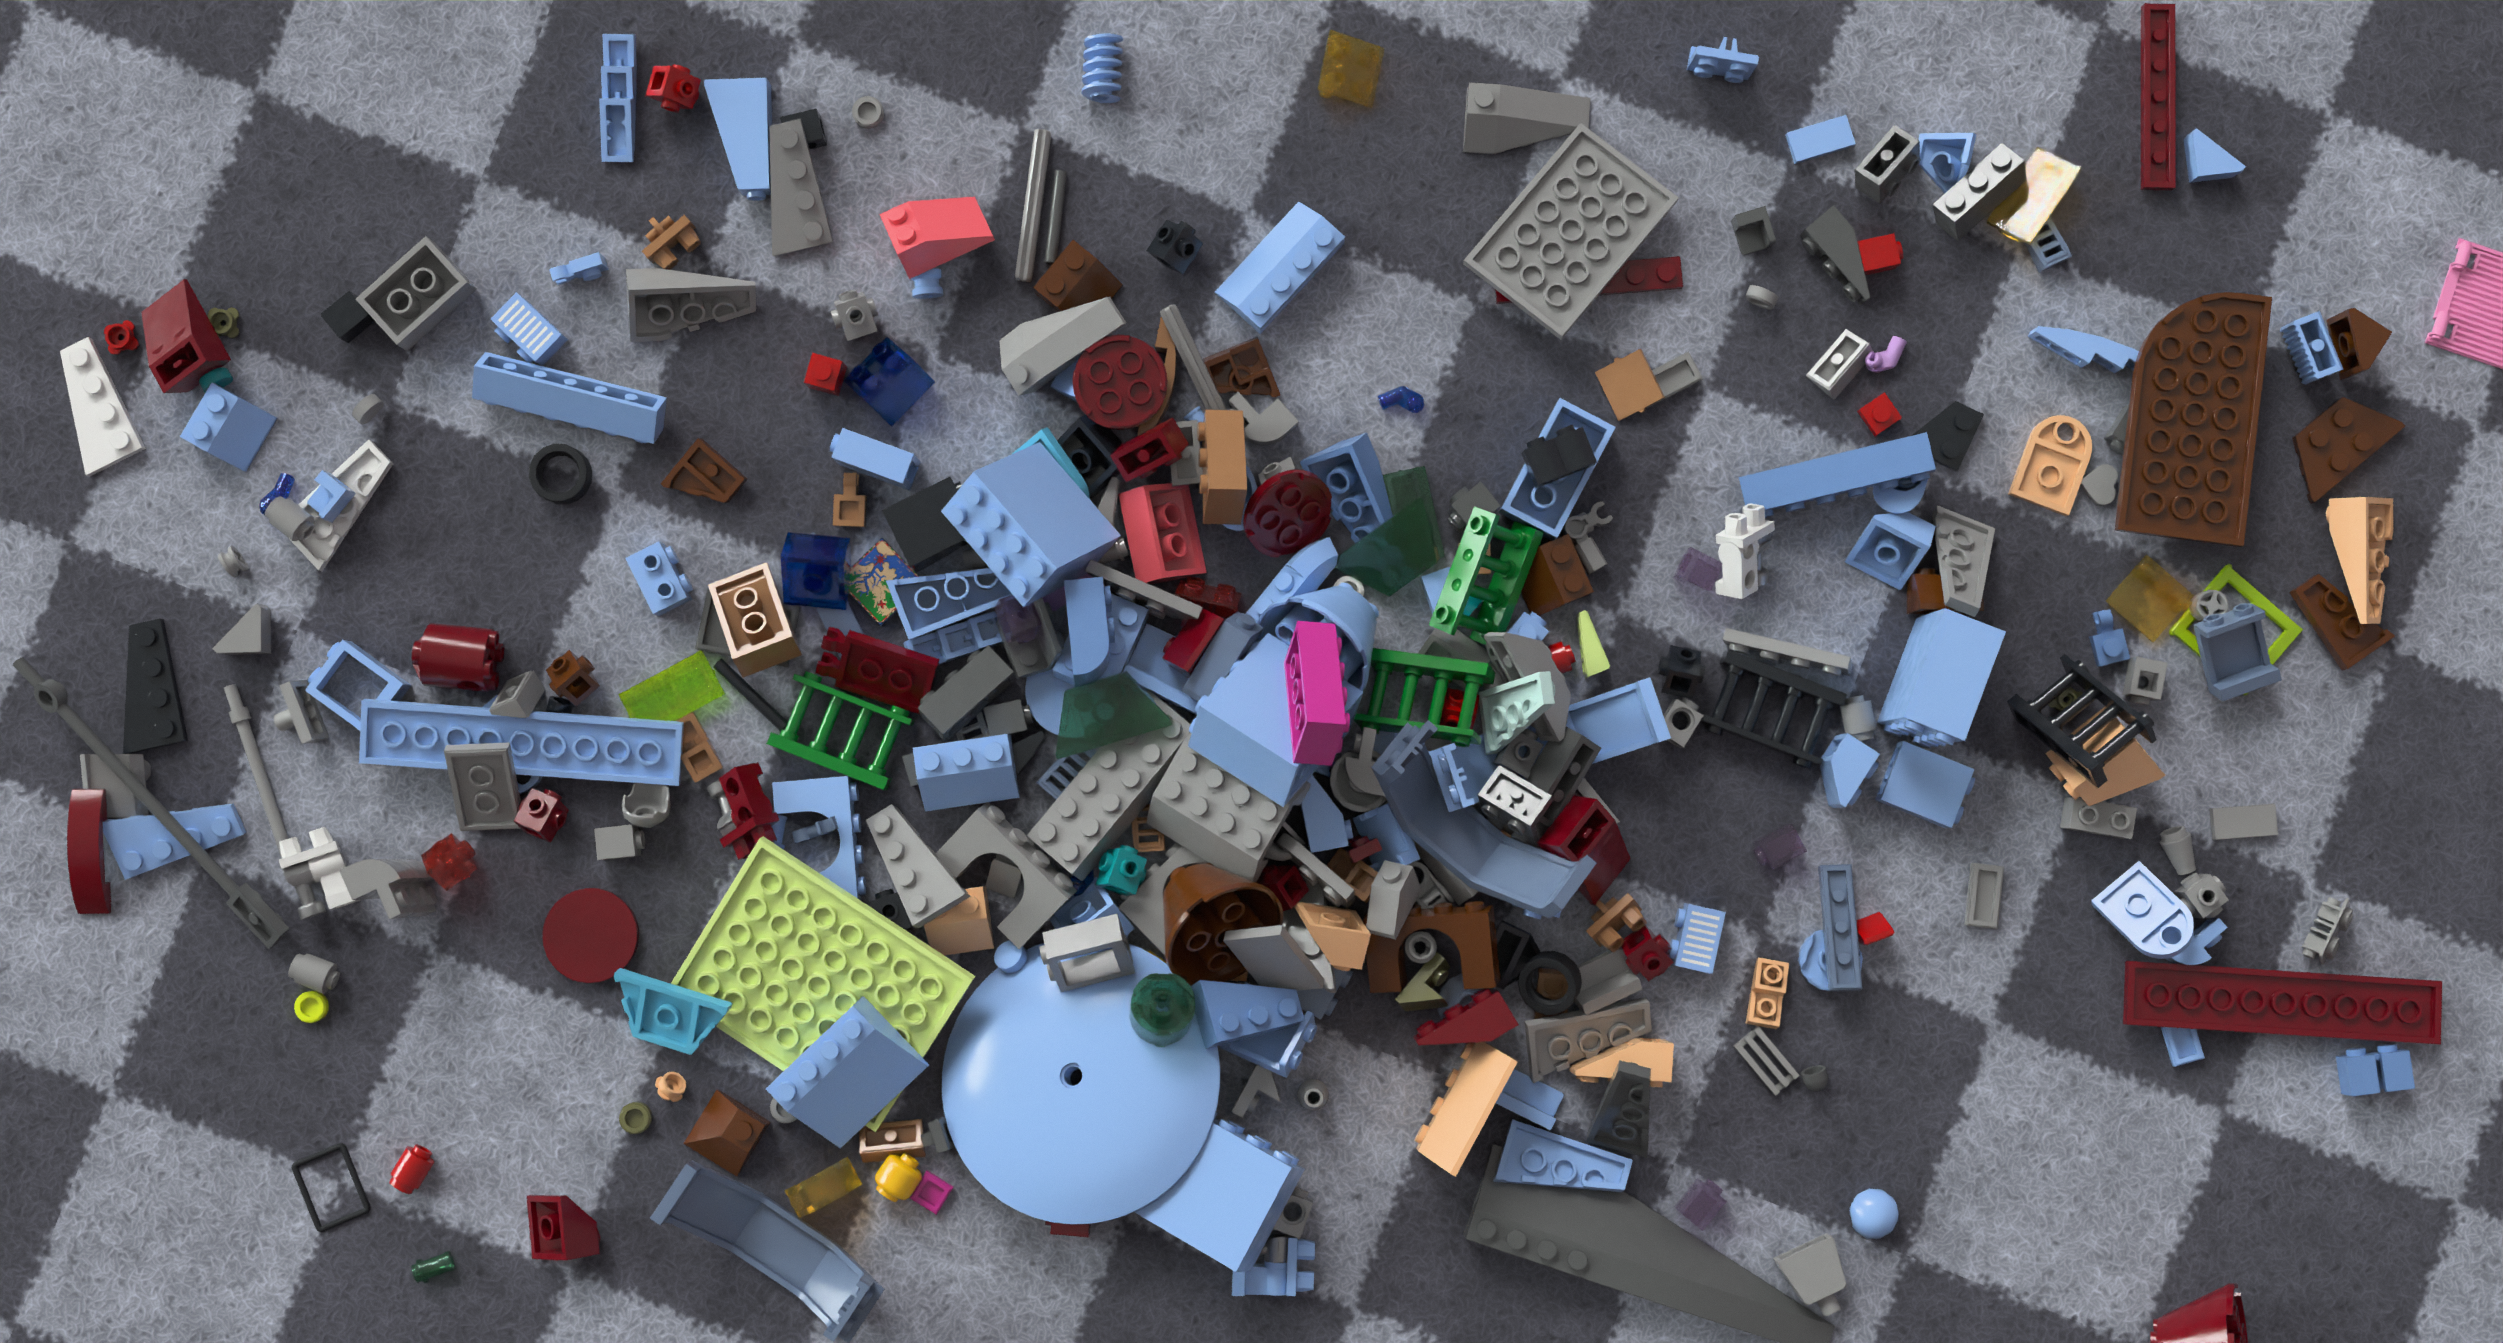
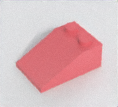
[880,197,995,279]

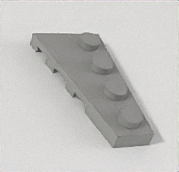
[866,804,971,928]

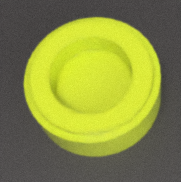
[294,991,329,1023]

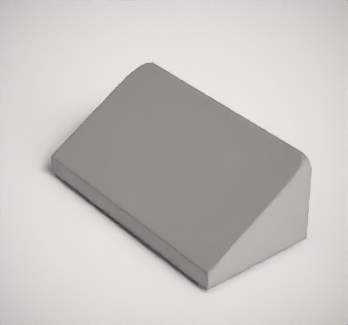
[1806,329,1873,400]
[489,670,545,718]

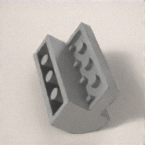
[339,859,437,919]

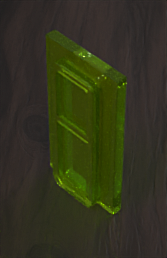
[618,650,726,721]

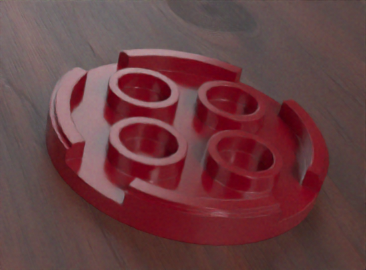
[1073,334,1168,430]
[1243,470,1332,558]
[542,888,639,983]

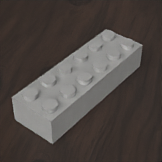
[1027,690,1191,881]

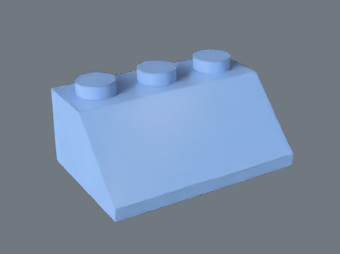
[913,734,1020,812]

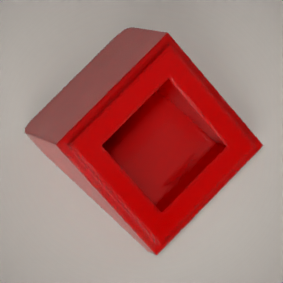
[1856,912,1895,945]

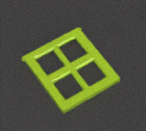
[2169,564,2303,696]

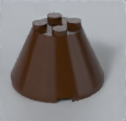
[1163,863,1283,986]

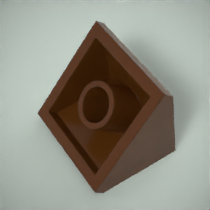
[2326,308,2392,380]

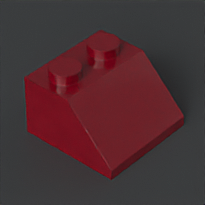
[1162,609,1224,678]

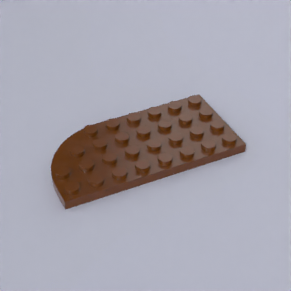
[2114,292,2272,547]

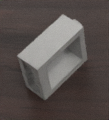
[1039,914,1135,992]

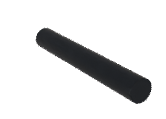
[713,658,788,732]

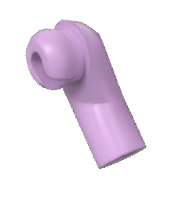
[1865,336,1907,373]

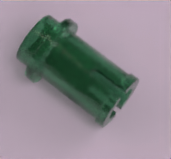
[411,1251,456,1284]

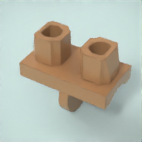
[642,215,701,270]
[1586,893,1647,952]

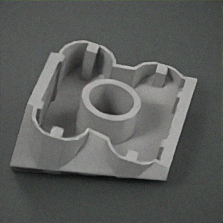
[80,754,151,818]

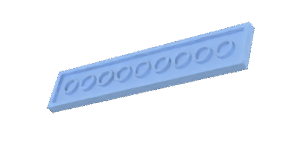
[359,699,684,786]

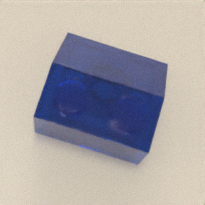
[780,532,851,610]

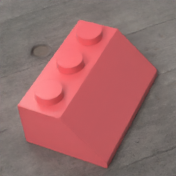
[1118,483,1207,584]

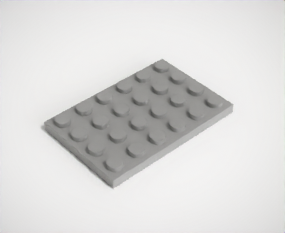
[1463,123,1679,340]

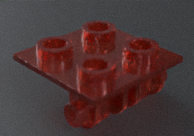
[1175,577,1242,618]

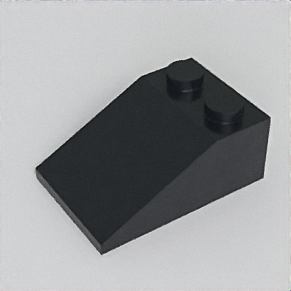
[1057,415,1122,500]

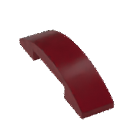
[67,789,111,914]

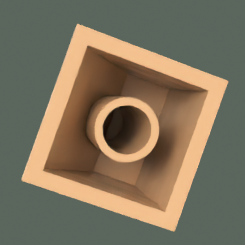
[2045,706,2165,806]

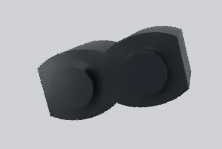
[1521,425,1597,488]

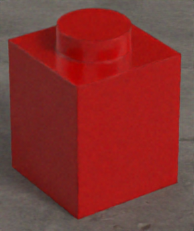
[1857,233,1903,276]
[804,352,847,396]

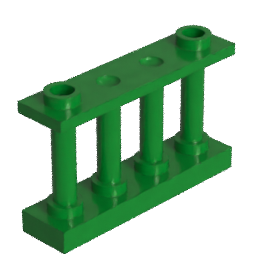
[1429,506,1544,645]
[1353,648,1496,747]
[766,671,915,790]

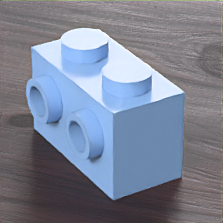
[625,541,693,616]

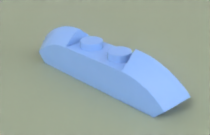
[1246,537,1338,642]

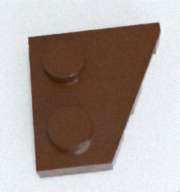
[661,438,748,503]

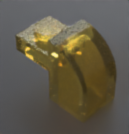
[784,1156,862,1218]

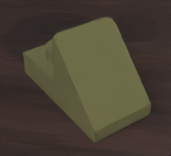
[1395,952,1451,1011]

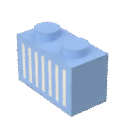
[491,292,568,366]
[1668,903,1726,974]

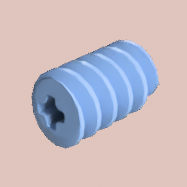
[1081,33,1123,103]

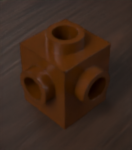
[546,650,600,707]

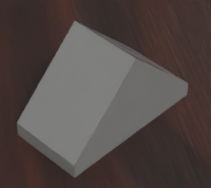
[212,603,271,655]

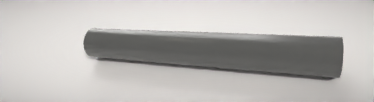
[1044,170,1067,264]

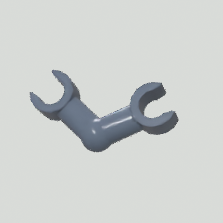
[792,816,838,844]

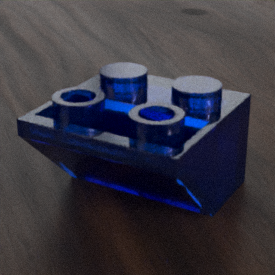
[844,337,935,427]

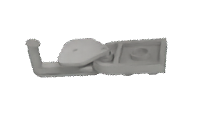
[1264,821,1356,909]

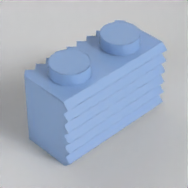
[2280,311,2343,385]

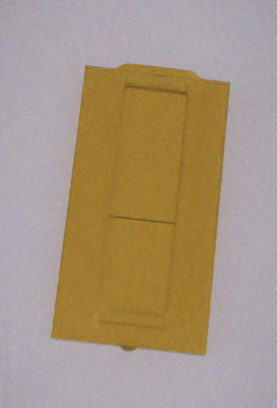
[1987,147,2081,245]

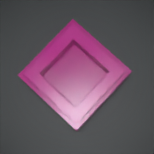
[910,1170,954,1215]

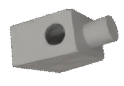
[1773,1233,1847,1316]

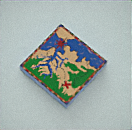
[838,538,919,626]

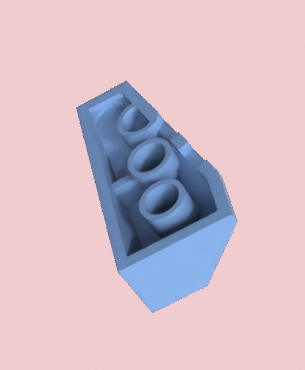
[1300,433,1403,567]

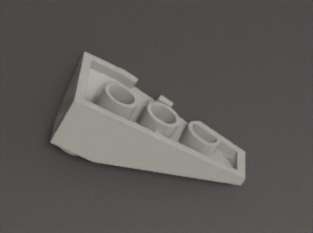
[1463,83,1590,154]

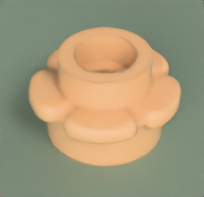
[655,1072,686,1102]

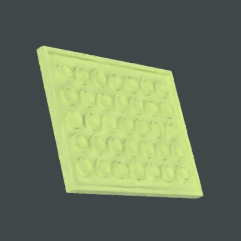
[671,836,976,1132]

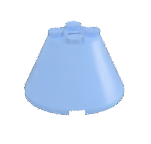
[1257,583,1379,691]

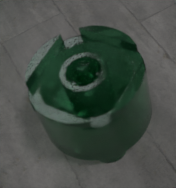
[1129,973,1195,1047]

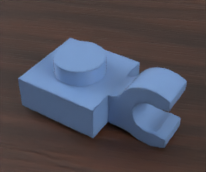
[2089,609,2130,667]

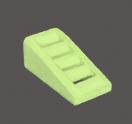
[1576,610,1610,678]

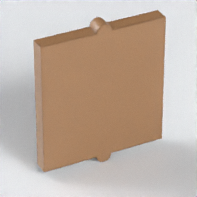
[1595,349,1665,421]

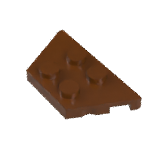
[2292,397,2405,504]

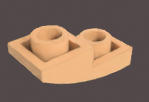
[1746,957,1789,1029]

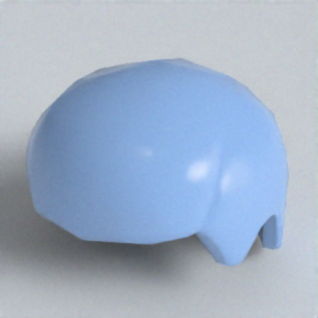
[1849,1188,1899,1239]

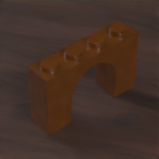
[1363,901,1500,993]

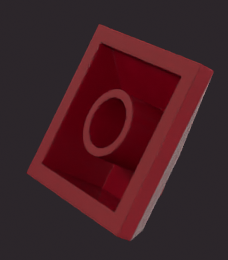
[527,1195,600,1261]

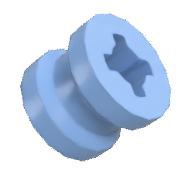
[911,268,943,299]

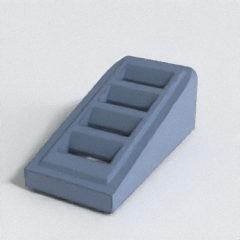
[2013,203,2072,273]
[1037,737,1097,800]

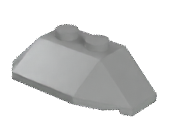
[1484,632,1571,742]

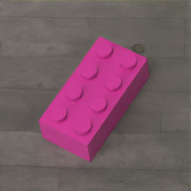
[1284,621,1350,766]

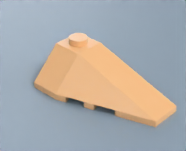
[2326,497,2393,624]

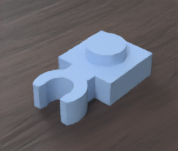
[549,252,609,285]

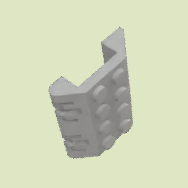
[1146,733,1311,882]

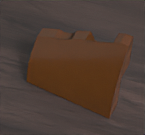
[1203,337,1281,397]

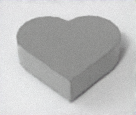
[2080,464,2118,506]

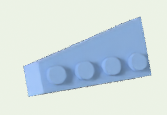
[886,568,1016,640]

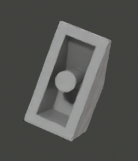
[1366,860,1421,940]

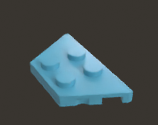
[614,968,732,1055]

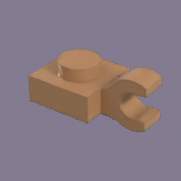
[833,473,867,527]

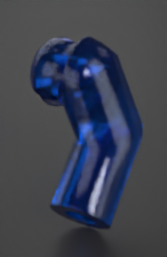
[1377,386,1424,413]

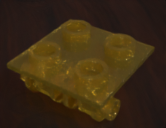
[1317,30,1384,108]
[2105,554,2194,643]

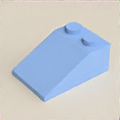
[1301,775,1353,853]

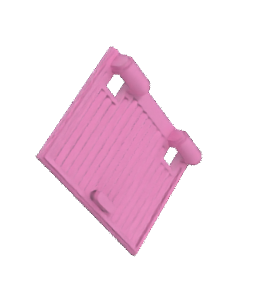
[2425,238,2503,369]

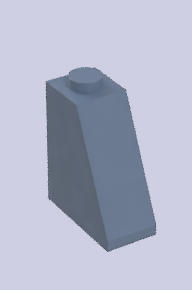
[1182,611,1264,701]

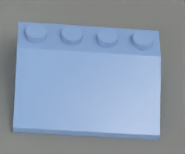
[766,996,929,1148]

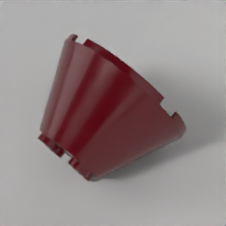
[2150,1283,2248,1343]

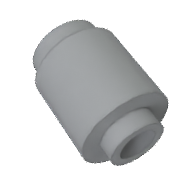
[265,496,315,541]
[1840,695,1877,741]
[288,953,340,994]

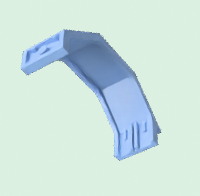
[1429,677,1671,812]

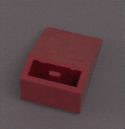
[141,279,231,393]
[1537,795,1631,906]
[1413,988,1519,1046]

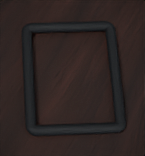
[291,1143,370,1232]

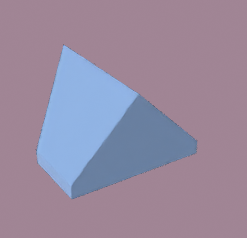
[1919,133,1976,193]

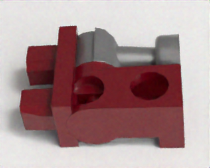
[707,762,780,860]

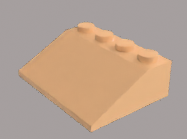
[1414,1042,1518,1177]

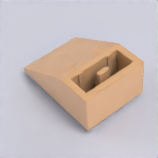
[1569,1037,1674,1087]

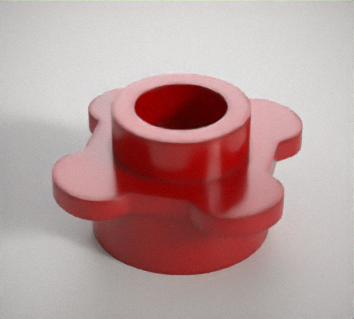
[104,320,139,355]

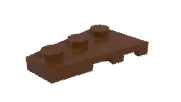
[2289,574,2395,671]

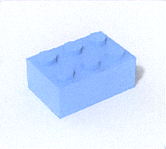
[1053,593,1149,701]

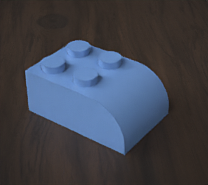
[1064,577,1115,687]

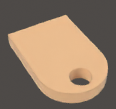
[2008,415,2092,516]

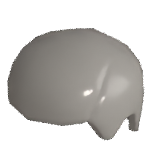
[622,783,671,828]

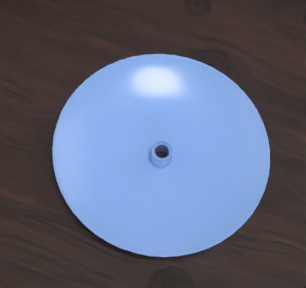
[942,943,1221,1224]

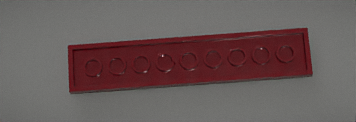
[2123,961,2442,1045]

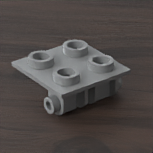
[2302,897,2354,965]

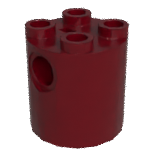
[411,623,505,692]

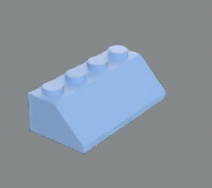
[1215,202,1345,334]

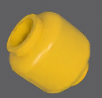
[875,1153,922,1202]

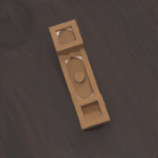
[1137,317,1177,436]

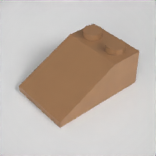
[708,562,802,678]

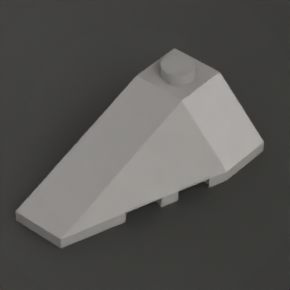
[626,268,756,342]
[999,297,1126,396]

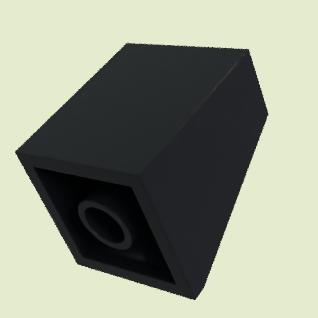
[882,477,968,573]

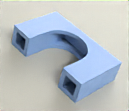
[772,776,866,901]

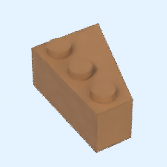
[1197,410,1247,525]

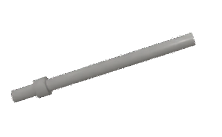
[224,684,288,859]

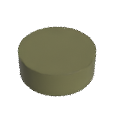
[619,1102,653,1134]

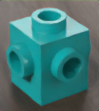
[1096,845,1147,896]

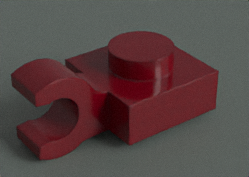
[1346,835,1383,863]

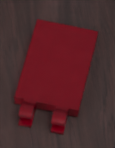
[815,627,940,714]

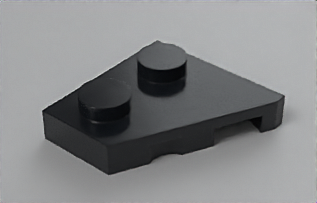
[1911,401,1984,471]

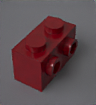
[1110,417,1189,482]

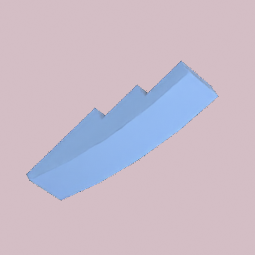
[599,34,637,162]
[2028,326,2139,373]
[903,603,1027,665]

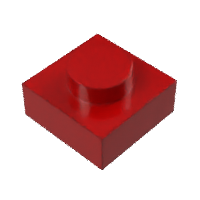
[1857,392,1902,436]

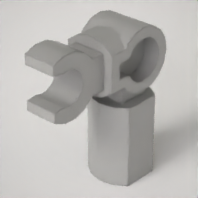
[1562,501,1613,575]

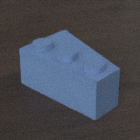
[1188,980,1305,1049]

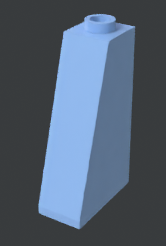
[704,78,772,201]

